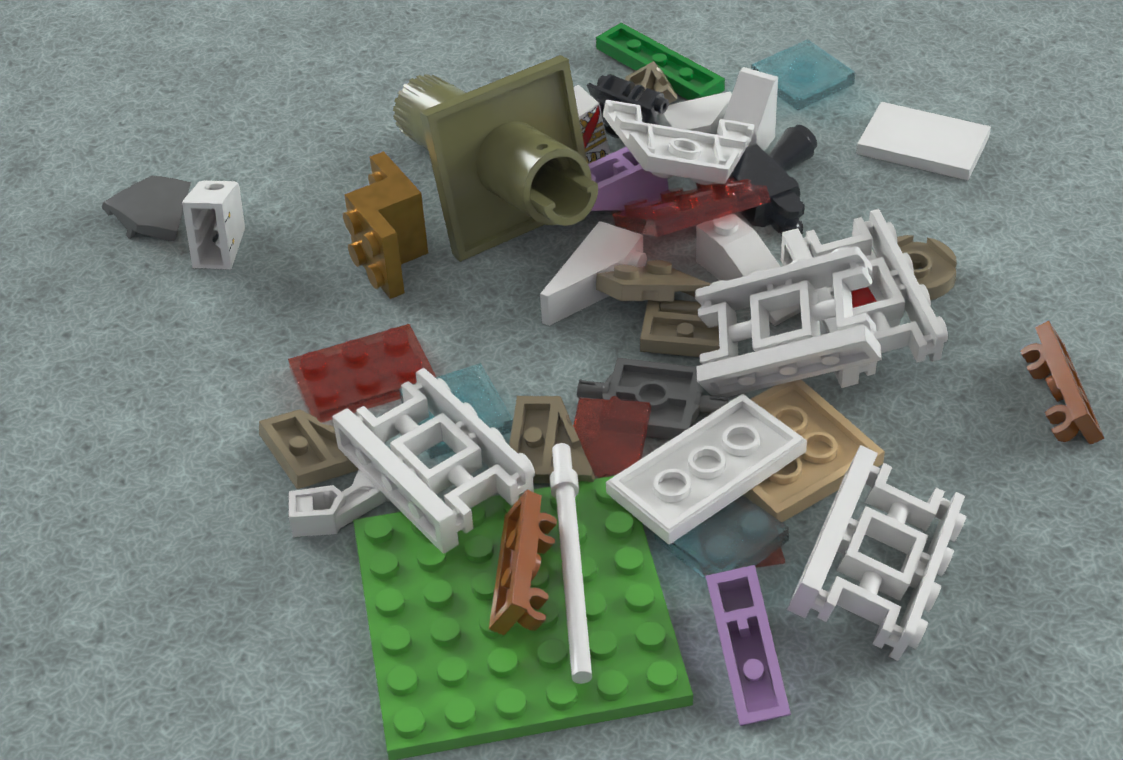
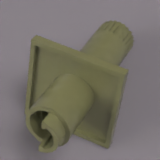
[393,55,598,262]

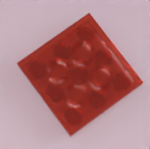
[613,178,770,237]

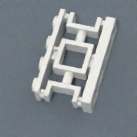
[781,209,948,388]
[695,247,882,398]
[332,368,535,554]
[787,445,966,661]

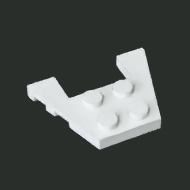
[603,100,754,185]

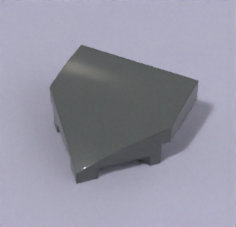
[102,176,191,241]

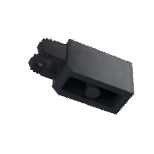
[716,144,805,236]

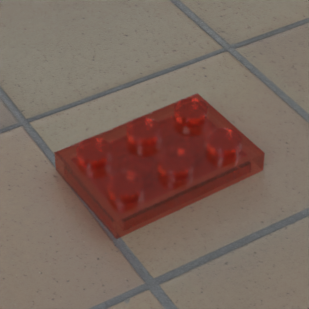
[288,324,437,423]

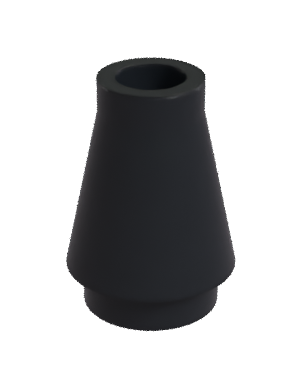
[769,125,817,172]

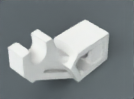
[289,470,390,537]

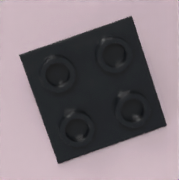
[587,74,669,138]

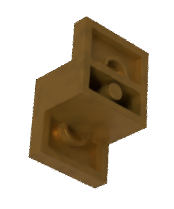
[343,151,429,299]

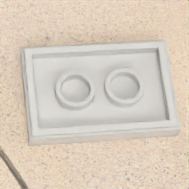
[856,102,991,180]

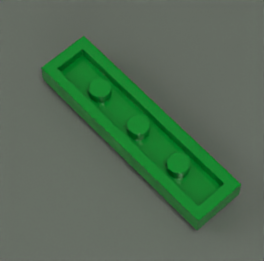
[596,23,725,100]

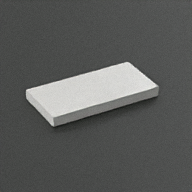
[606,394,807,545]

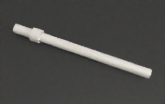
[550,443,592,684]

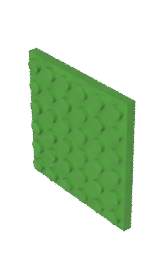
[353,475,693,760]

